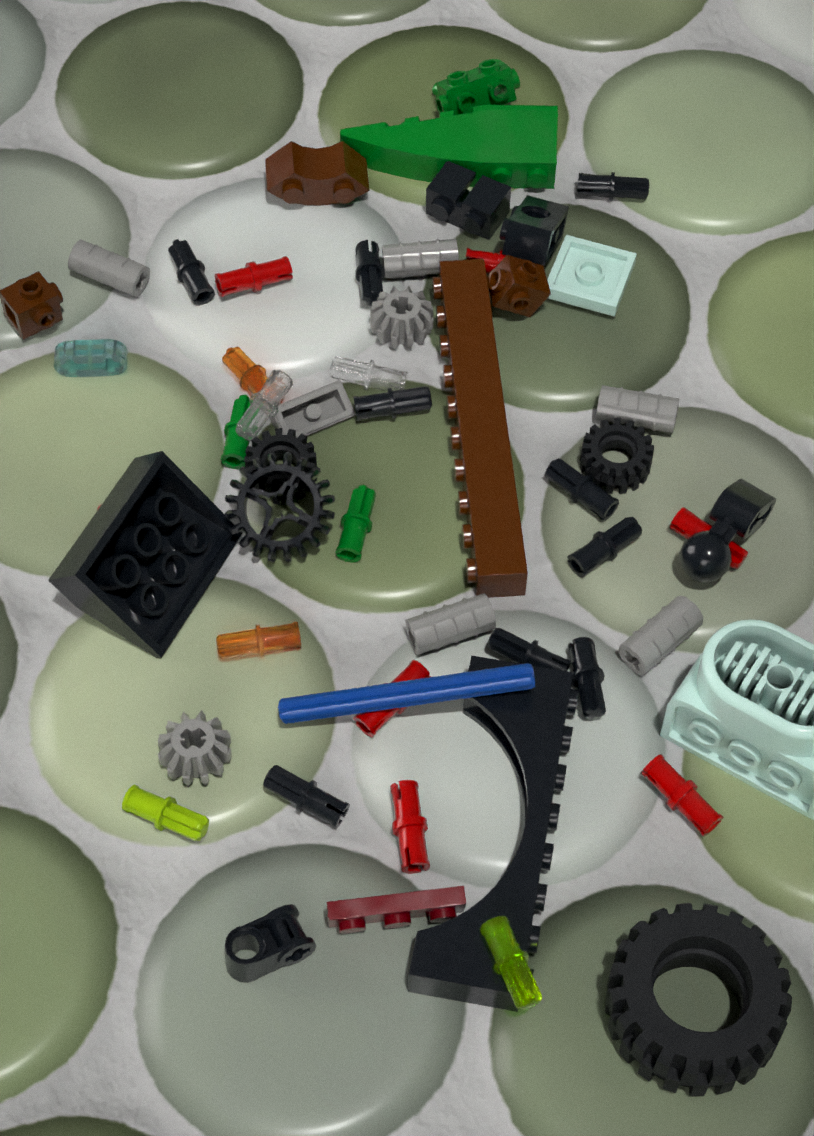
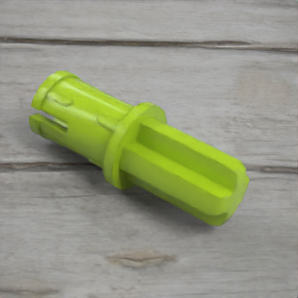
[122,785,209,841]

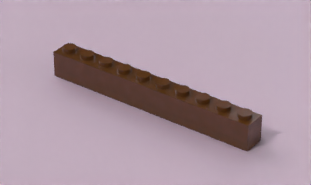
[432,259,528,598]

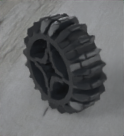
[225,452,335,562]

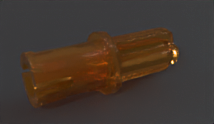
[222,347,285,410]
[216,621,301,659]

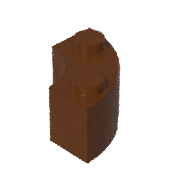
[265,141,370,206]

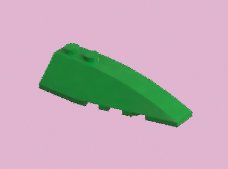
[340,105,558,189]

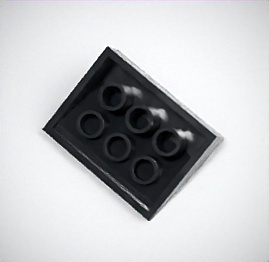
[48,451,243,658]

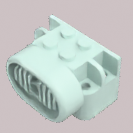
[660,619,814,821]

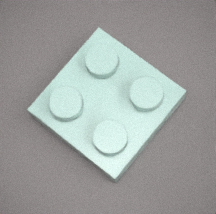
[547,235,637,317]

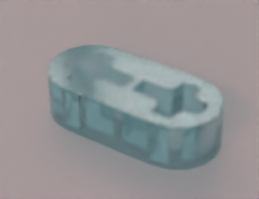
[54,339,128,377]

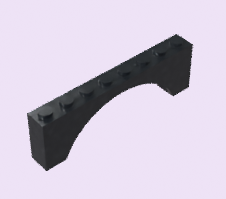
[408,655,579,1012]

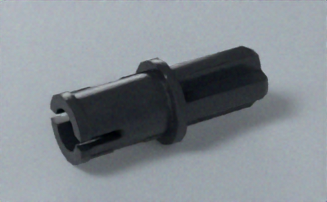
[577,172,650,201]
[168,239,215,305]
[355,240,385,307]
[353,386,432,421]
[545,458,619,521]
[567,517,642,578]
[487,628,571,671]
[568,637,606,719]
[263,765,350,829]

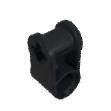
[225,904,316,983]

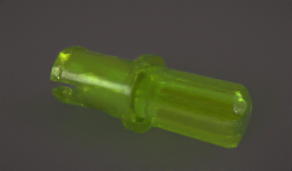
[480,916,542,1010]

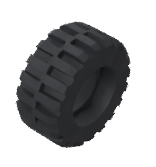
[605,903,792,1096]

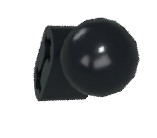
[679,478,776,583]

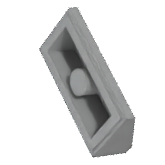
[266,380,356,438]

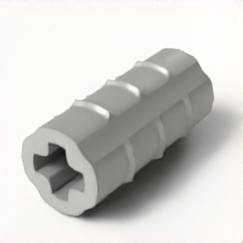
[382,238,459,279]
[68,239,150,297]
[596,385,680,433]
[405,593,496,655]
[619,595,703,675]

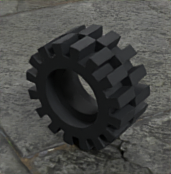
[580,418,654,494]
[244,428,317,505]

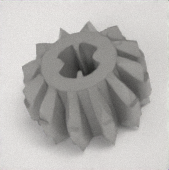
[370,285,434,350]
[158,710,232,787]

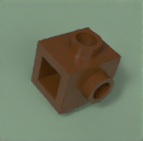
[487,255,551,317]
[0,271,63,340]

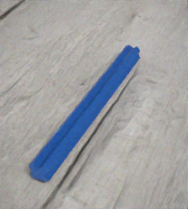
[278,663,535,724]

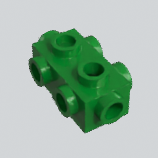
[432,59,520,115]

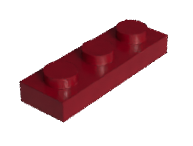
[327,886,466,934]

